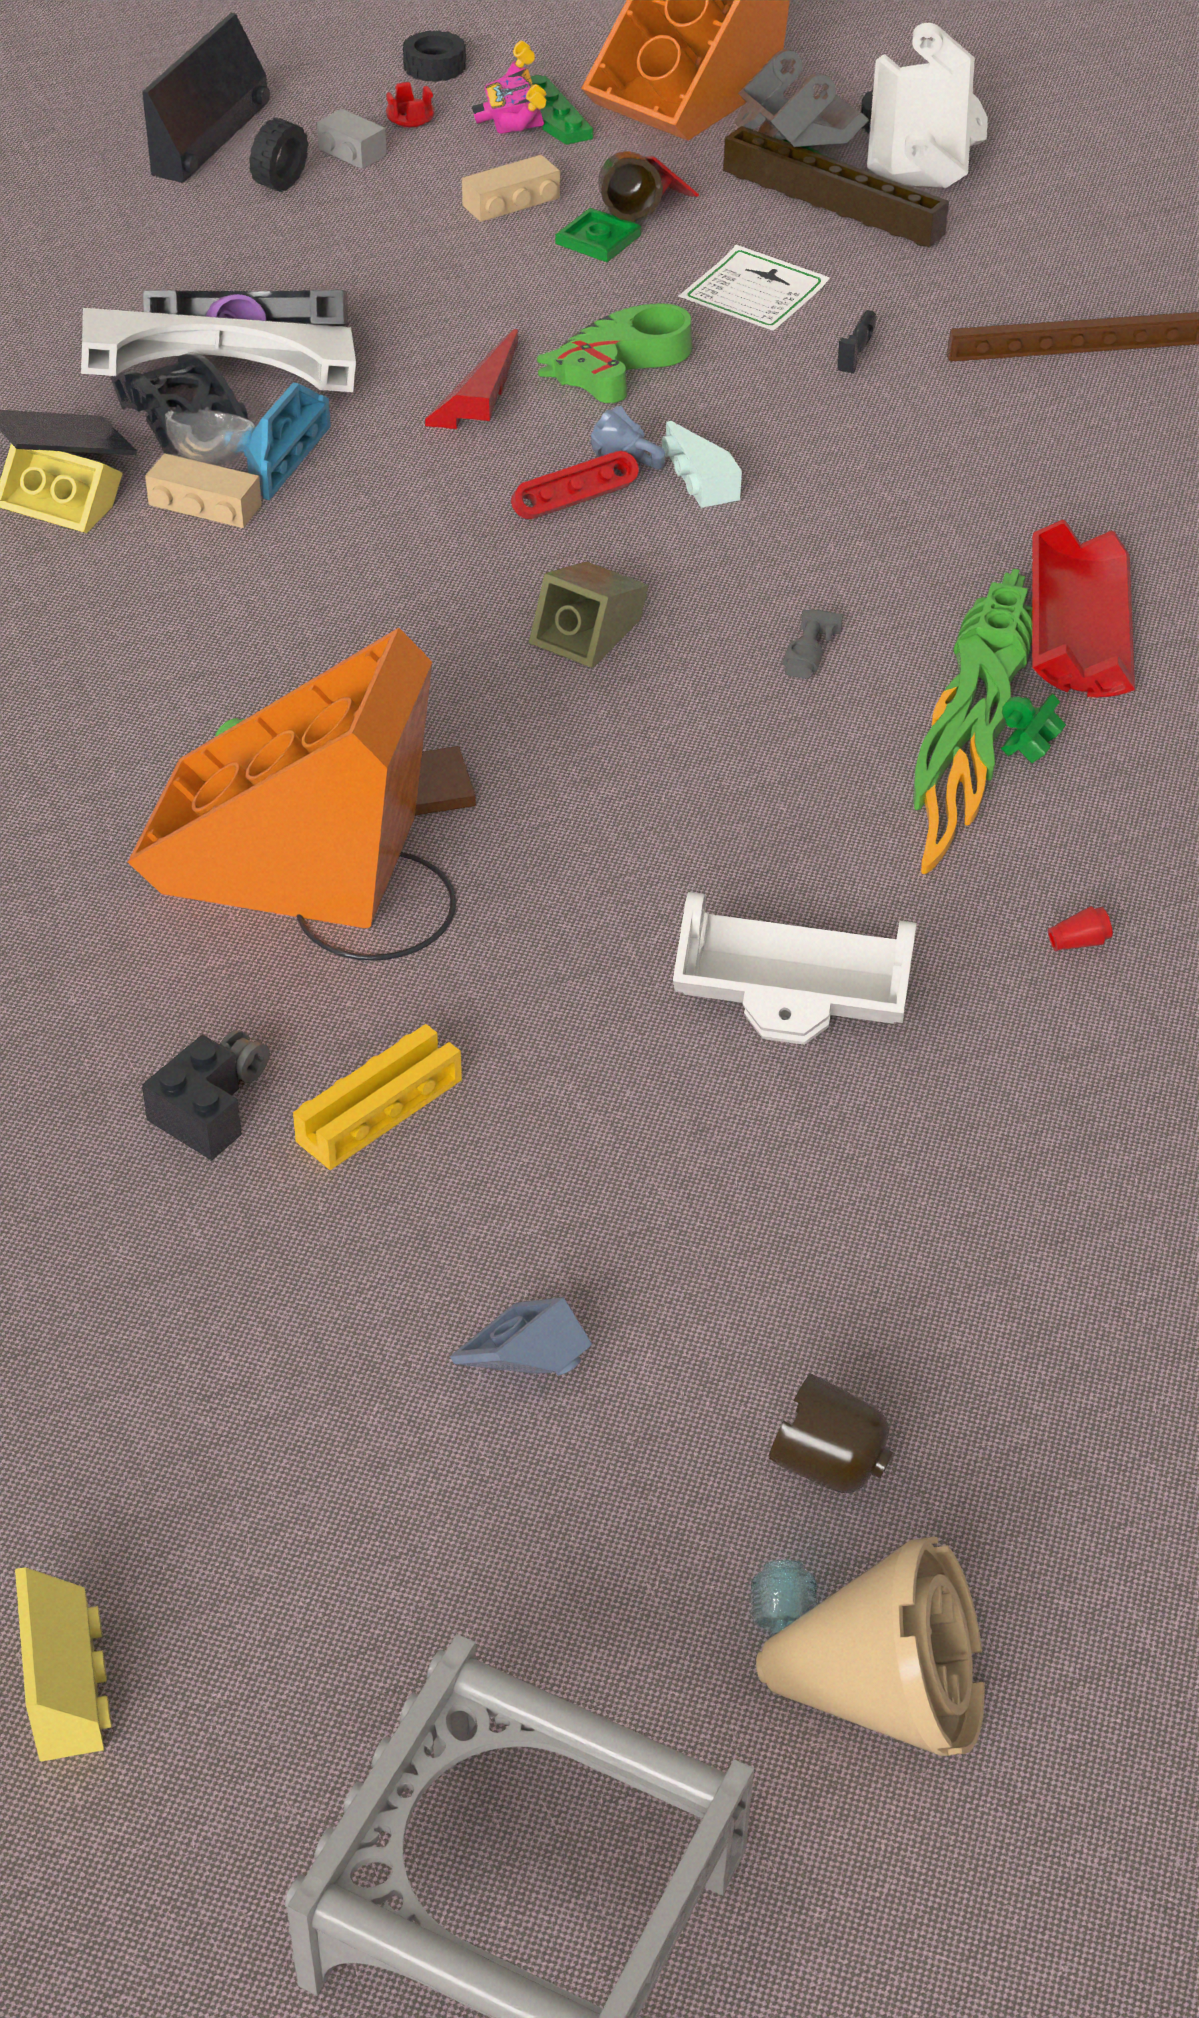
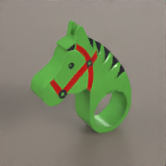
[537,303,692,403]

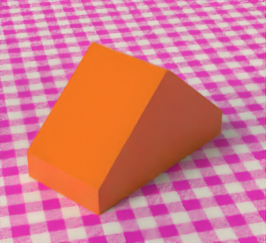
[581,0,790,141]
[127,628,432,928]

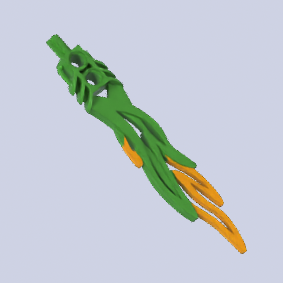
[913,569,1032,874]

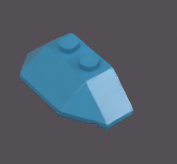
[244,382,331,500]

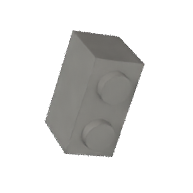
[317,109,387,169]

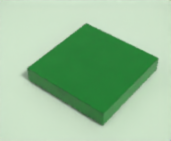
[555,208,641,263]

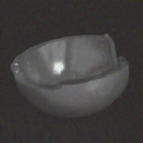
[165,407,255,465]

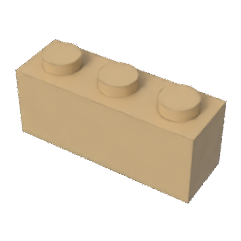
[462,155,560,222]
[145,453,262,528]

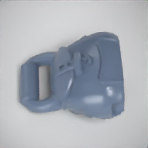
[590,405,665,469]

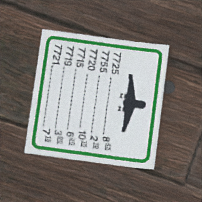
[678,245,830,331]

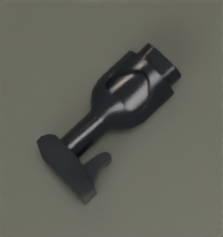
[837,310,876,374]

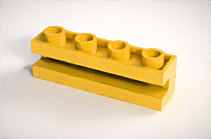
[293,1024,462,1170]

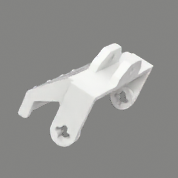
[867,23,988,189]
[673,892,917,1045]

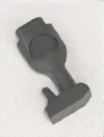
[782,609,843,679]

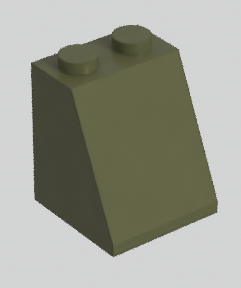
[529,561,649,668]

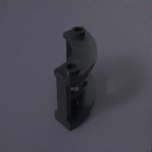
[110,352,248,455]

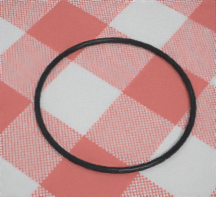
[297,852,456,961]

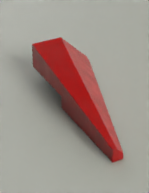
[425,329,518,429]

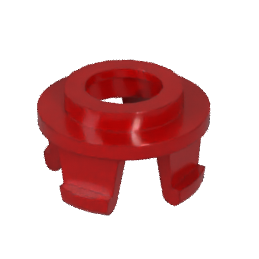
[386,82,434,128]

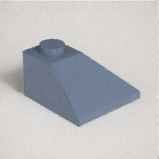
[450,1297,592,1375]

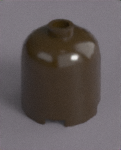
[598,151,663,221]
[768,1373,893,1493]

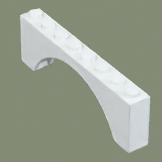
[81,308,356,392]

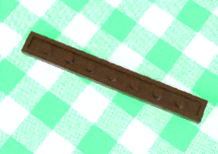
[946,312,1199,362]

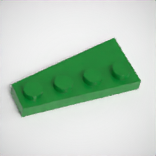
[531,75,593,145]

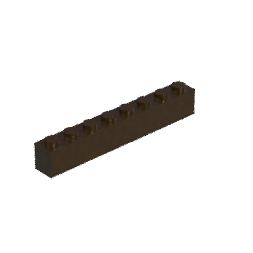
[723,126,949,247]

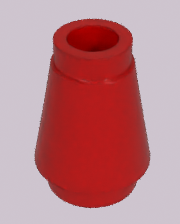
[1048,906,1113,951]

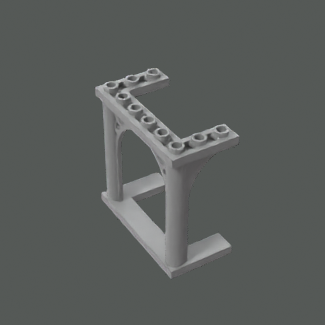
[285,1634,754,2018]

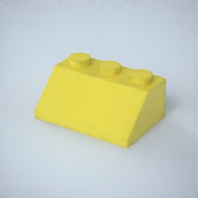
[0,444,123,533]
[15,1567,112,1762]

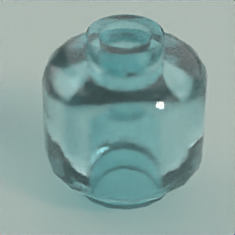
[751,1560,818,1638]

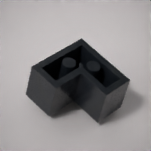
[142,1034,242,1161]

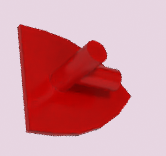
[645,156,699,197]

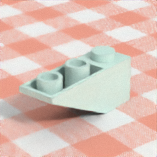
[662,421,742,508]

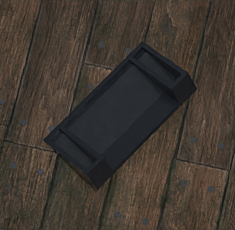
[142,13,270,183]

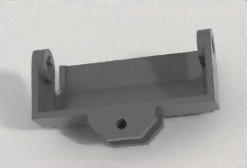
[734,49,869,147]

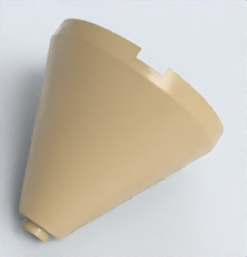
[756,1537,985,1756]

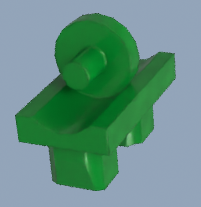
[1001,693,1066,764]

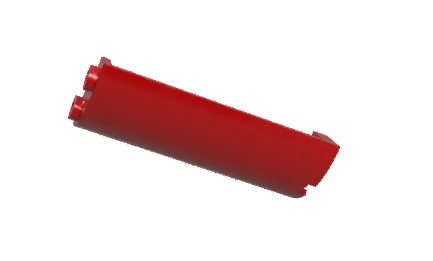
[1032,520,1135,697]

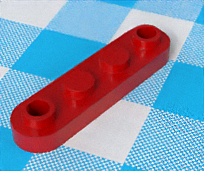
[511,451,639,519]

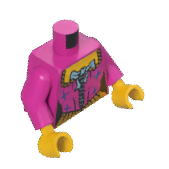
[471,41,546,134]

